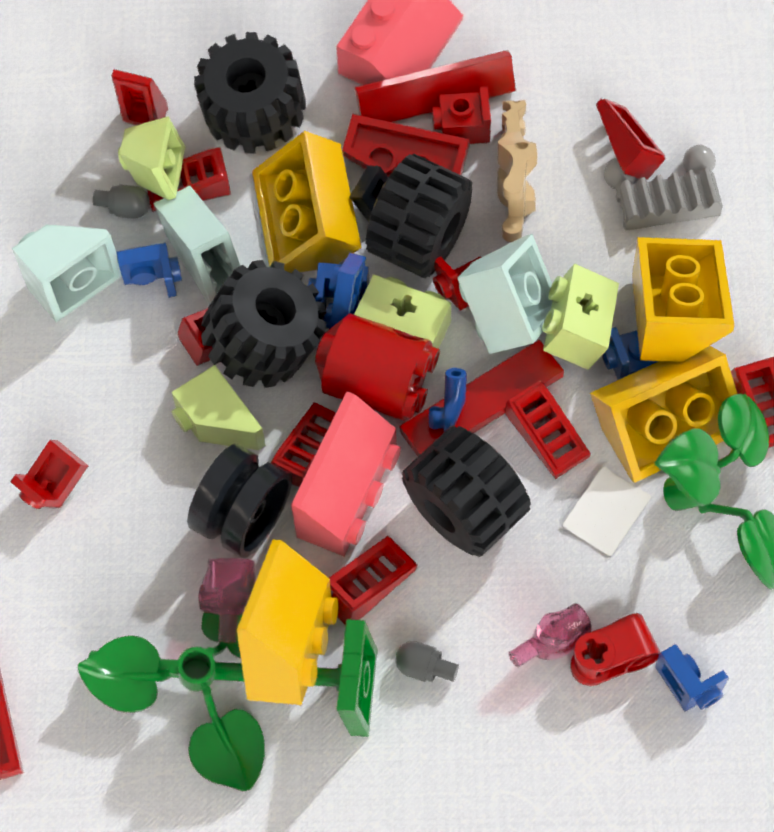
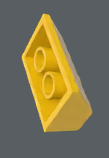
[252,131,362,274]
[632,237,735,362]
[590,346,737,483]
[237,539,338,705]

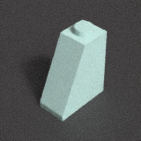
[154,186,240,305]

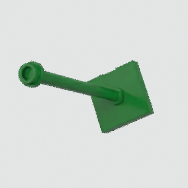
[88,619,378,737]

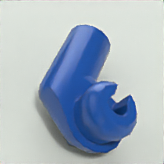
[428,368,467,432]

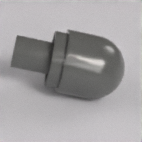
[93,184,150,219]
[395,641,459,682]

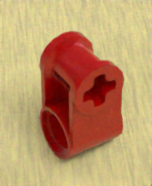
[570,613,661,686]

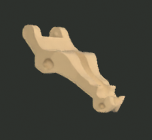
[497,100,537,242]

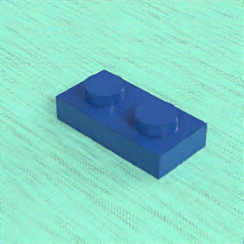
[324,253,366,329]

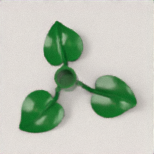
[654,394,774,590]
[78,581,265,792]

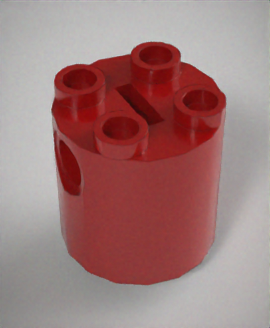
[315,313,440,421]

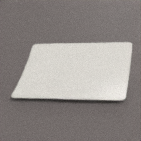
[562,467,651,556]

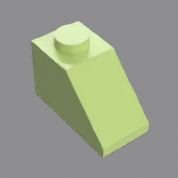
[118,116,186,200]
[171,365,266,450]

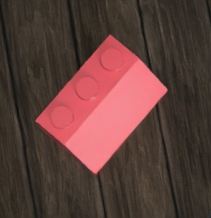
[336,0,463,85]
[291,392,401,557]

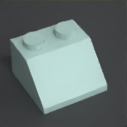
[12,224,122,322]
[457,234,552,354]

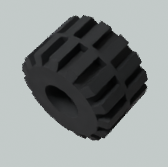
[194,32,306,154]
[365,153,473,279]
[201,260,327,388]
[401,426,531,557]

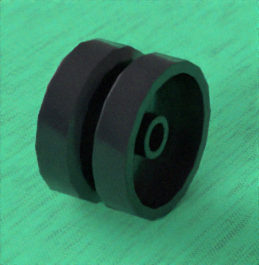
[187,444,292,558]

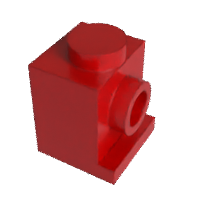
[432,87,491,144]

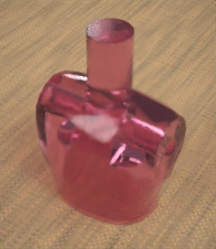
[198,558,257,643]
[508,603,592,667]

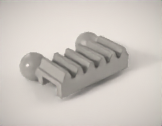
[604,145,723,231]

